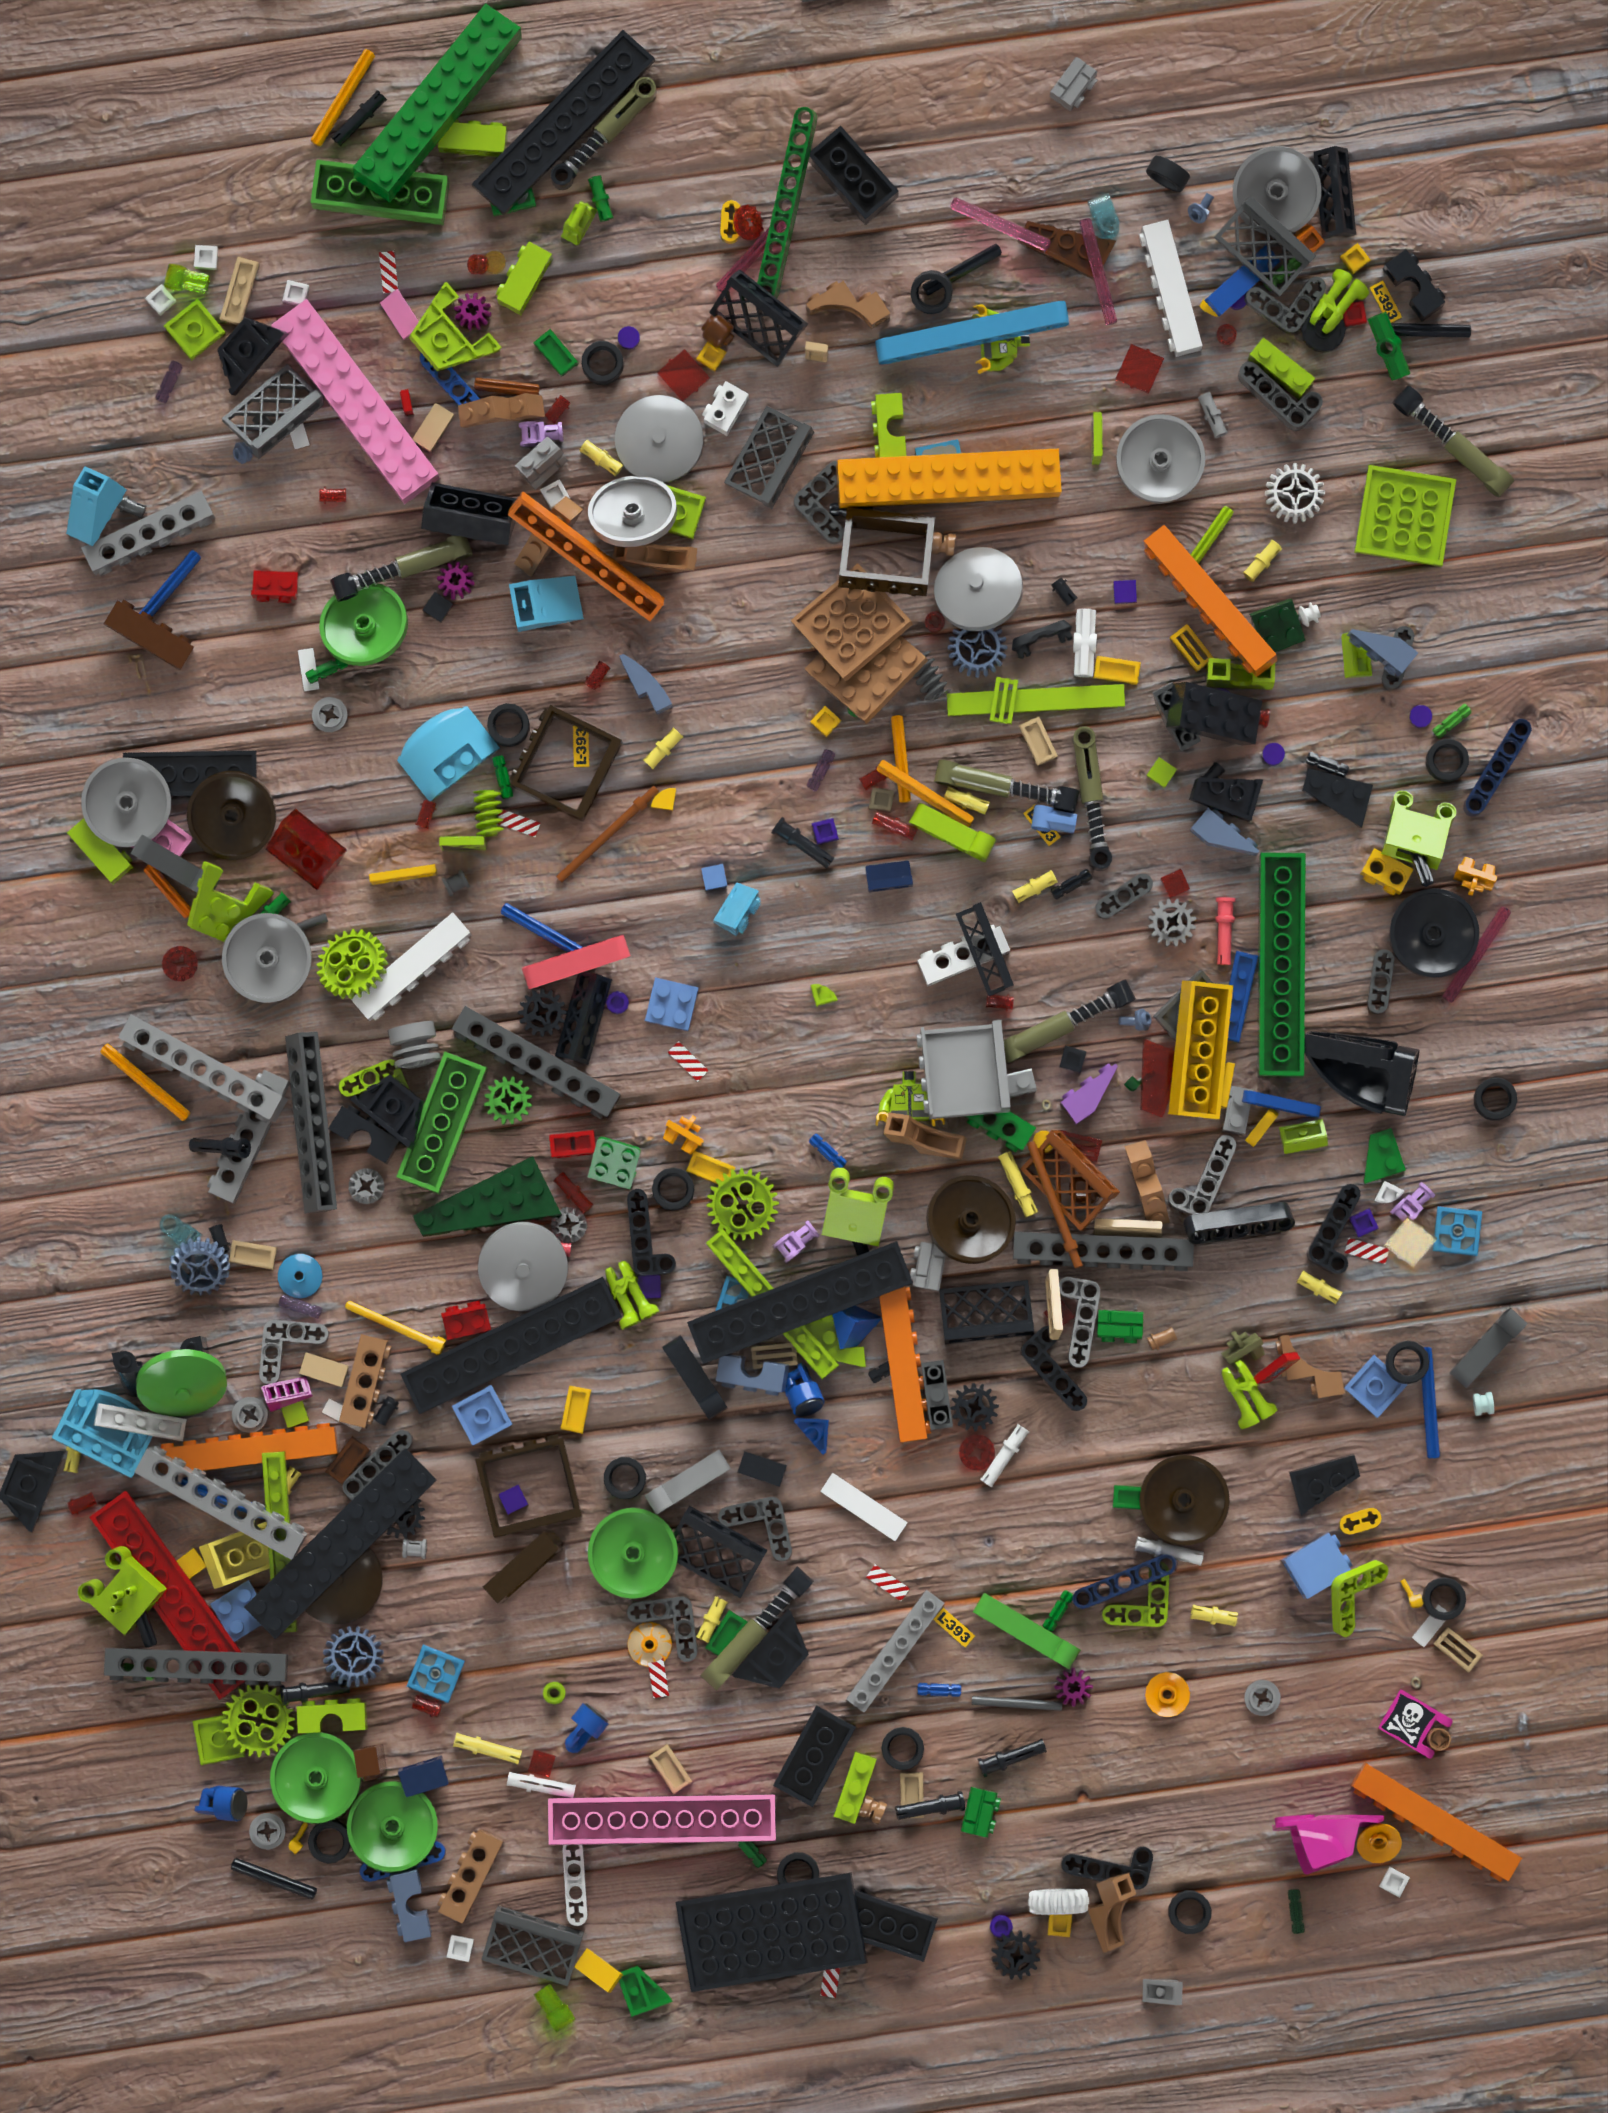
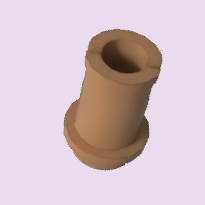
[1147,1327,1177,1351]

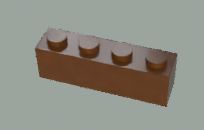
[103,599,194,670]
[353,1744,387,1781]

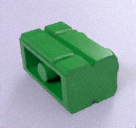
[1096,1310,1143,1344]
[961,1786,1001,1838]

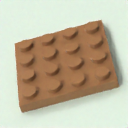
[790,563,913,682]
[805,635,928,724]

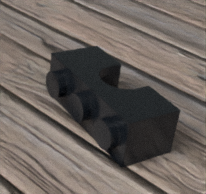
[1383,249,1445,322]
[328,1105,401,1164]

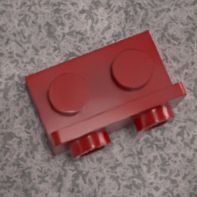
[251,570,299,603]
[441,1301,491,1340]

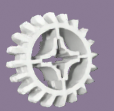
[1265,463,1325,523]
[1028,1888,1089,1915]

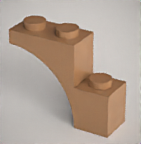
[806,281,890,330]
[458,393,545,428]
[514,496,583,577]
[613,544,697,572]
[883,1113,967,1160]
[1124,1140,1170,1225]
[1275,1335,1345,1399]
[1088,1873,1137,1953]

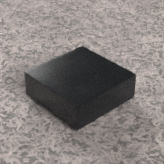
[423,592,453,623]
[1059,1045,1087,1073]

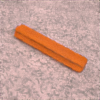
[143,864,191,918]

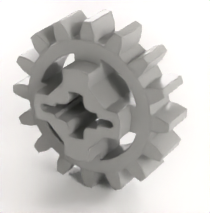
[1148,899,1196,947]

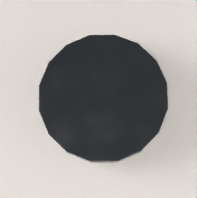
[1301,311,1346,353]

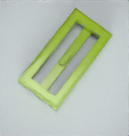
[990,677,1018,725]

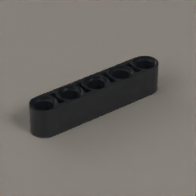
[1183,1202,1295,1244]

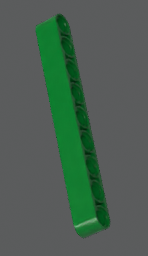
[757,107,817,298]

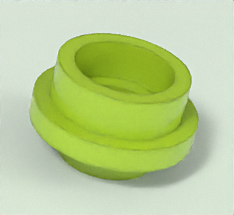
[543,1682,566,1704]

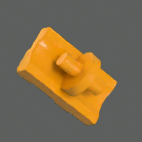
[1453,857,1497,896]
[663,1115,704,1155]

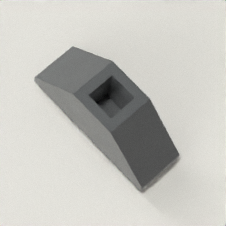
[1152,682,1201,751]
[921,1360,953,1430]

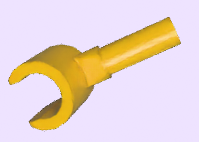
[1400,1579,1423,1608]
[288,1822,308,1854]

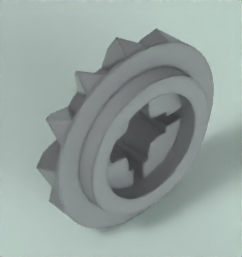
[312,697,348,733]
[348,1168,384,1204]
[551,1207,587,1243]
[232,1397,268,1433]
[1244,1680,1281,1716]
[249,1813,286,1850]

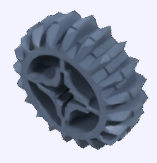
[947,628,1008,678]
[169,1237,230,1297]
[323,1626,384,1687]

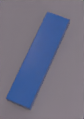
[1205,244,1281,316]
[1228,951,1258,1043]

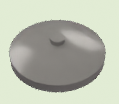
[1233,146,1321,234]
[615,395,703,484]
[1116,414,1205,503]
[588,476,677,547]
[934,547,1023,631]
[81,758,171,847]
[222,913,312,1003]
[478,1222,568,1311]

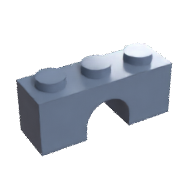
[716,1354,789,1396]
[387,1866,432,1942]

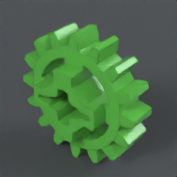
[484,1076,533,1125]

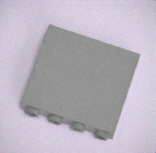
[916,1020,1011,1120]

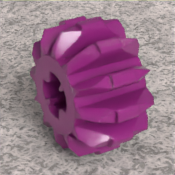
[454,293,492,331]
[437,562,475,600]
[1054,1668,1093,1707]

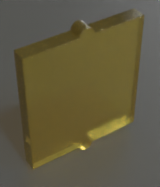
[1384,1216,1437,1268]

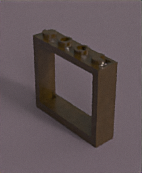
[838,508,935,597]
[509,705,623,822]
[475,1434,582,1538]
[483,1532,563,1604]

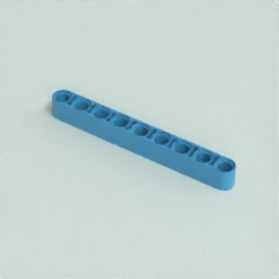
[875,301,1069,364]

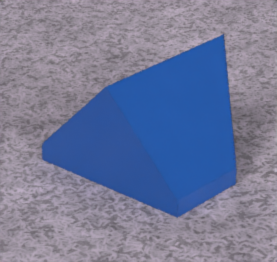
[832,1306,882,1349]
[794,1418,829,1455]

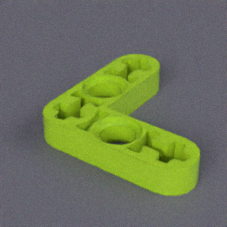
[339,1059,410,1097]
[1331,1560,1389,1637]
[1102,1562,1169,1627]

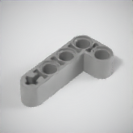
[1168,1135,1236,1215]
[1059,1277,1100,1368]
[644,1450,731,1515]

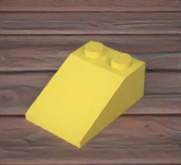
[199,1522,270,1589]

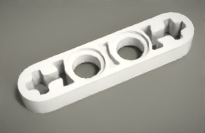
[562,1845,588,1926]

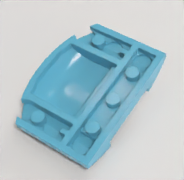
[397,706,500,802]
[52,1389,153,1478]

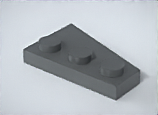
[1153,970,1213,1042]

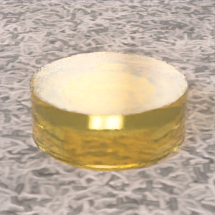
[483,251,506,274]

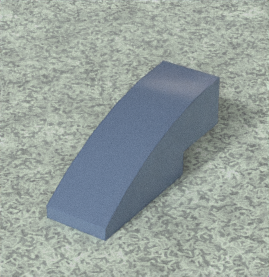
[619,654,673,714]

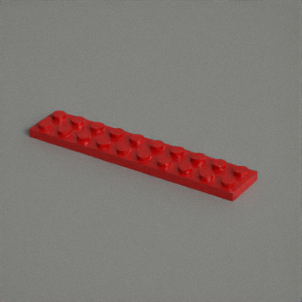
[89,1490,247,1700]

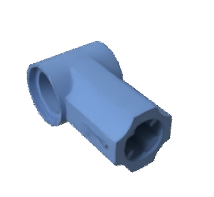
[1031,805,1077,834]

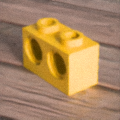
[1360,848,1414,896]

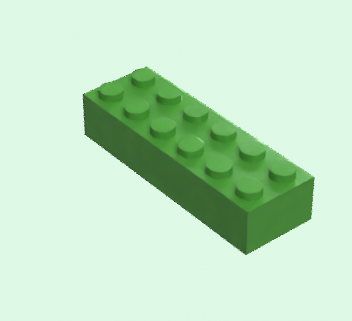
[310,160,450,225]
[396,1052,488,1194]

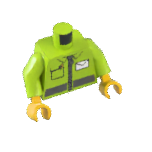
[972,304,1030,374]
[875,1071,945,1126]

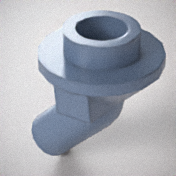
[1188,193,1214,223]
[233,442,253,464]
[1119,1008,1152,1031]

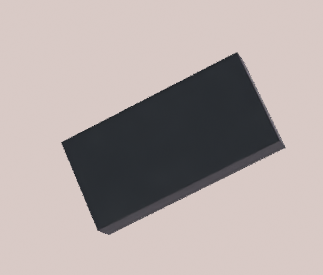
[737,1451,787,1487]

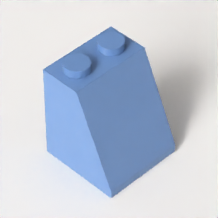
[1281,1533,1353,1599]

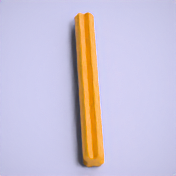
[311,49,375,147]
[876,760,974,827]
[100,1043,191,1121]

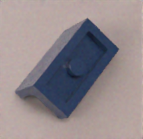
[865,860,913,893]
[398,1755,449,1797]

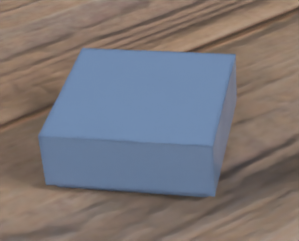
[701,864,727,891]

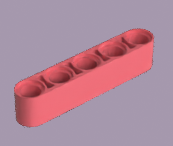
[522,935,631,989]

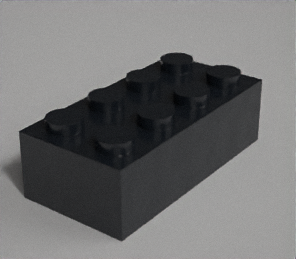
[808,125,899,225]
[421,482,517,545]
[1166,682,1262,746]
[773,1705,856,1807]
[855,1890,938,1962]

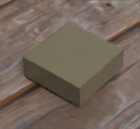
[869,787,894,813]

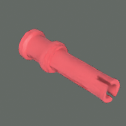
[1215,897,1236,965]

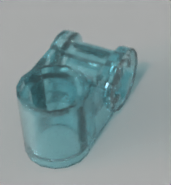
[1087,193,1120,239]
[160,1214,203,1246]

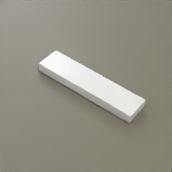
[94,1403,187,1442]
[820,1473,908,1541]

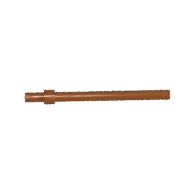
[556,785,659,882]
[1027,1141,1083,1269]

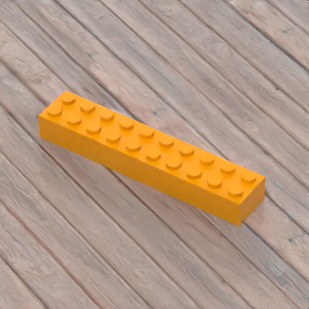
[836,448,1062,508]

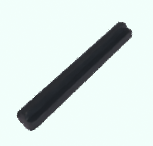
[922,244,1002,295]
[1391,323,1471,338]
[231,1858,317,1900]

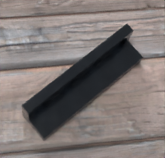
[1313,146,1356,239]
[956,902,1014,997]
[555,972,612,1065]

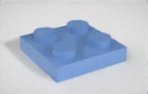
[645,977,699,1031]
[1344,1355,1407,1418]
[452,1385,513,1446]
[210,1580,261,1642]

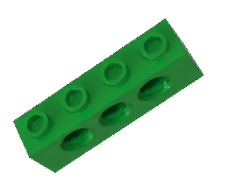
[958,1112,1036,1153]

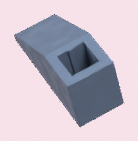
[1347,629,1418,677]
[1190,808,1259,856]

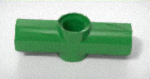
[1367,312,1410,381]

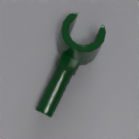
[1124,1071,1156,1091]

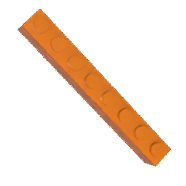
[508,492,665,621]
[1144,525,1277,677]
[879,1265,931,1443]
[158,1423,339,1474]
[1350,1762,1522,1882]

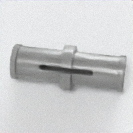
[1198,392,1228,438]

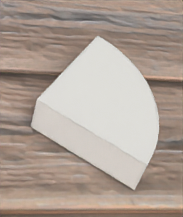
[1374,1181,1404,1203]

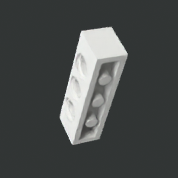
[917,925,1010,987]

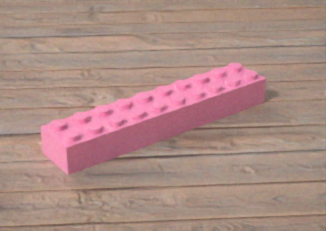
[271,299,440,505]
[548,1795,776,1845]

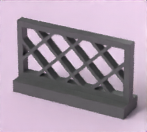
[1214,196,1316,297]
[222,364,324,459]
[724,406,815,509]
[481,1905,584,1986]

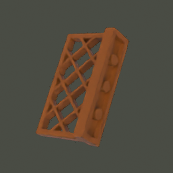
[1020,1130,1120,1231]

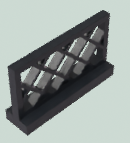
[709,269,808,367]
[939,1280,1034,1345]
[674,1505,767,1598]

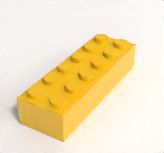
[1168,981,1233,1119]

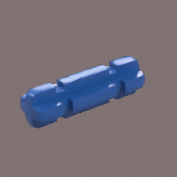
[809,1134,847,1168]
[917,1683,961,1697]

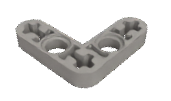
[259,1320,329,1385]

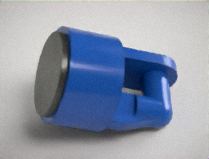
[785,1362,825,1417]
[565,1702,609,1753]
[194,1786,248,1822]

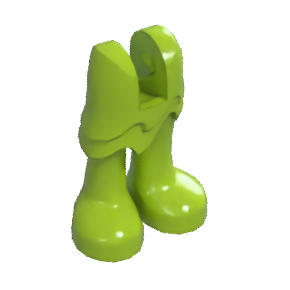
[1310,269,1370,334]
[605,1260,659,1330]
[1221,1360,1278,1429]

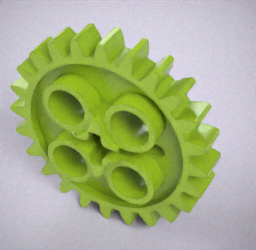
[316,929,388,1000]
[706,1168,779,1241]
[221,1684,295,1758]

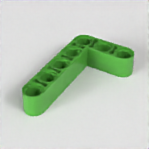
[973,1593,1081,1670]

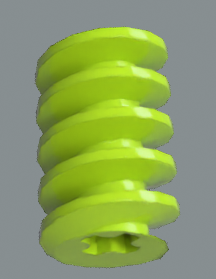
[473,790,504,837]

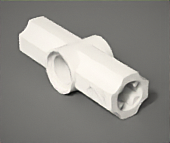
[1073,609,1097,678]

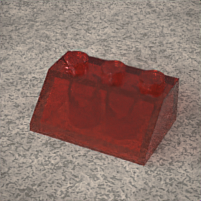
[265,809,347,890]

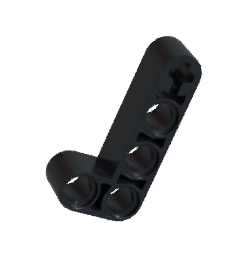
[1307,1184,1361,1275]
[627,1189,676,1276]
[1021,1326,1087,1411]
[662,1335,728,1420]
[1061,1846,1153,1889]

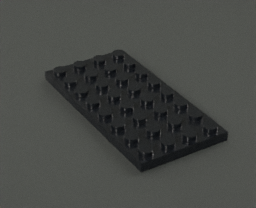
[676,1872,868,1992]

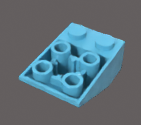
[66,466,127,546]
[509,576,584,632]
[713,882,761,936]

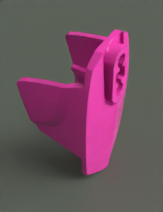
[1272,1815,1384,1875]

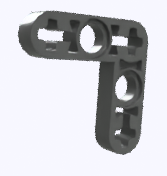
[1244,277,1326,334]
[794,461,844,544]
[718,1497,792,1561]
[627,1597,698,1662]

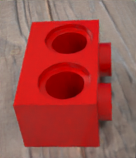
[549,1130,596,1159]

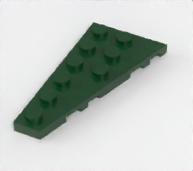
[413,1156,562,1237]

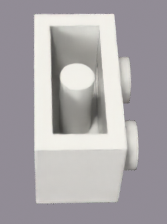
[702,381,749,436]

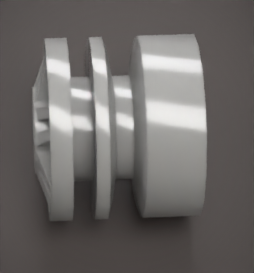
[388,1021,441,1069]

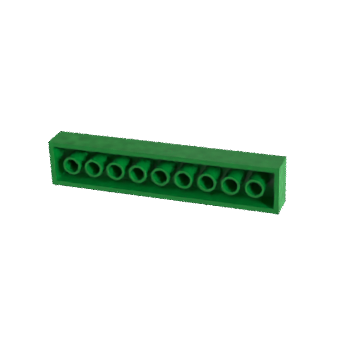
[353,3,522,203]
[1257,852,1306,1078]

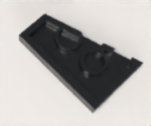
[1302,768,1373,828]
[1189,778,1263,822]
[1289,1454,1360,1516]

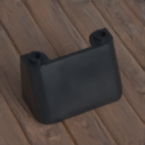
[112,1336,209,1397]

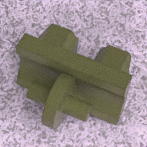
[1221,1331,1265,1371]

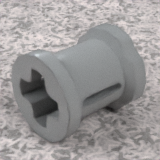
[402,1538,427,1559]

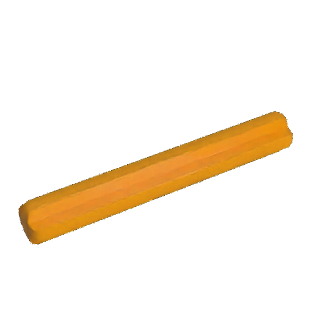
[891,715,911,803]

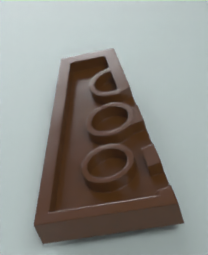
[1017,221,1116,281]

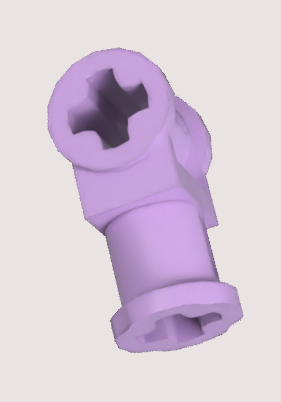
[519,421,563,447]
[1390,1182,1435,1228]
[772,1220,820,1263]

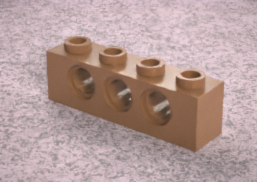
[339,1334,391,1428]
[437,1829,504,1924]

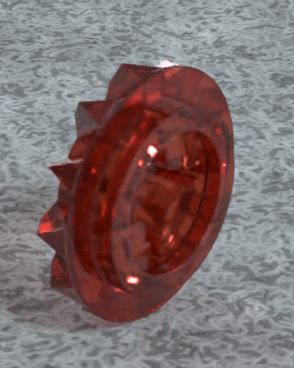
[733,204,765,240]
[162,946,198,982]
[959,1434,995,1470]

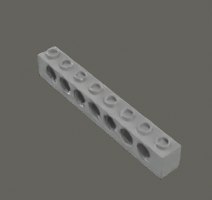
[118,1014,288,1123]
[135,1446,308,1560]

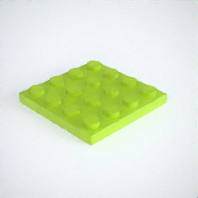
[1354,465,1456,567]

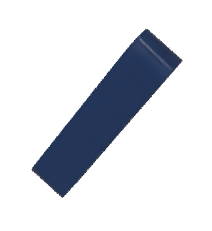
[1463,719,1532,817]
[1072,1554,1178,1609]

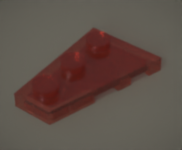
[1140,1039,1175,1118]

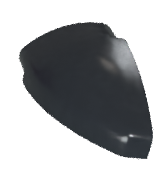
[1304,1031,1420,1116]

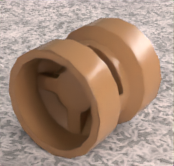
[931,532,956,556]
[1426,1727,1451,1751]
[858,1795,887,1825]

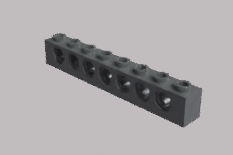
[452,1006,621,1119]
[285,1032,337,1214]
[1013,1232,1194,1271]
[104,1648,288,1686]

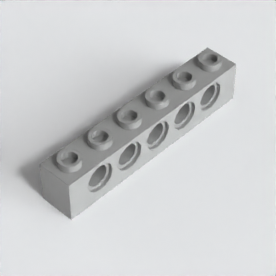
[82,491,215,576]
[207,1070,290,1204]
[846,1590,945,1713]

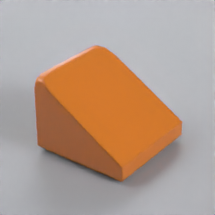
[1294,224,1325,253]

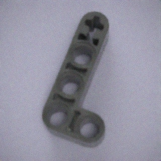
[1238,362,1323,431]
[130,835,220,893]
[1449,1308,1528,1388]
[343,1430,413,1500]

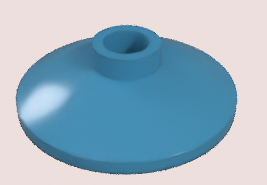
[278,1254,323,1298]

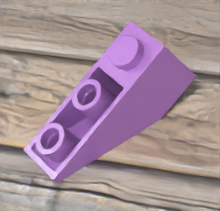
[1060,1064,1118,1125]

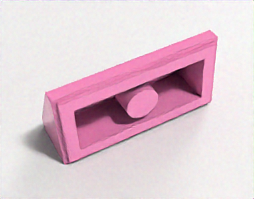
[380,289,419,340]

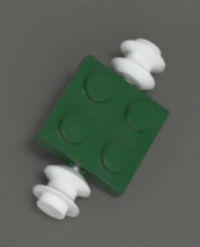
[1249,598,1321,652]

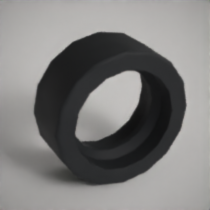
[1146,155,1190,192]
[910,270,953,314]
[581,341,624,385]
[487,703,530,747]
[1426,739,1469,782]
[1474,1077,1517,1121]
[652,1167,695,1211]
[1385,1341,1430,1384]
[604,1457,646,1499]
[1422,1577,1466,1621]
[881,1727,924,1770]
[308,1820,351,1864]
[777,1852,819,1884]
[1168,1890,1212,1934]

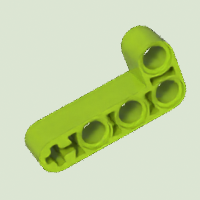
[909,803,996,862]

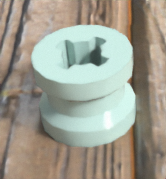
[1473,1392,1494,1416]

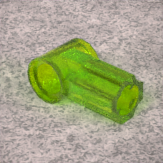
[163,264,210,294]
[534,1984,576,2032]

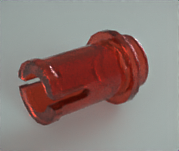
[545,395,571,424]
[319,486,346,504]
[584,661,611,690]
[859,766,887,790]
[415,800,437,829]
[986,994,1014,1011]
[67,1492,97,1515]
[412,1695,442,1718]

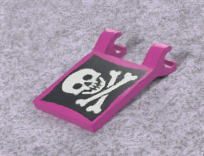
[1378,1689,1453,1759]

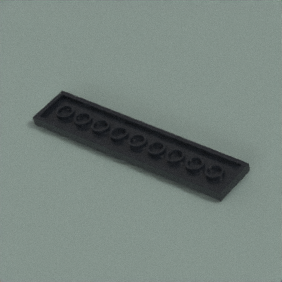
[472,30,655,215]
[687,1241,913,1364]
[400,1277,622,1414]
[244,1448,437,1639]

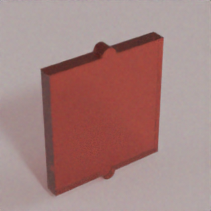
[1116,344,1164,394]
[657,349,710,402]

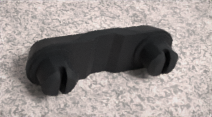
[1012,620,1073,659]

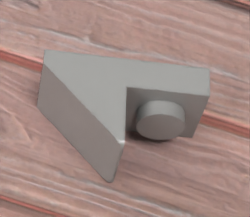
[1142,1979,1183,2005]

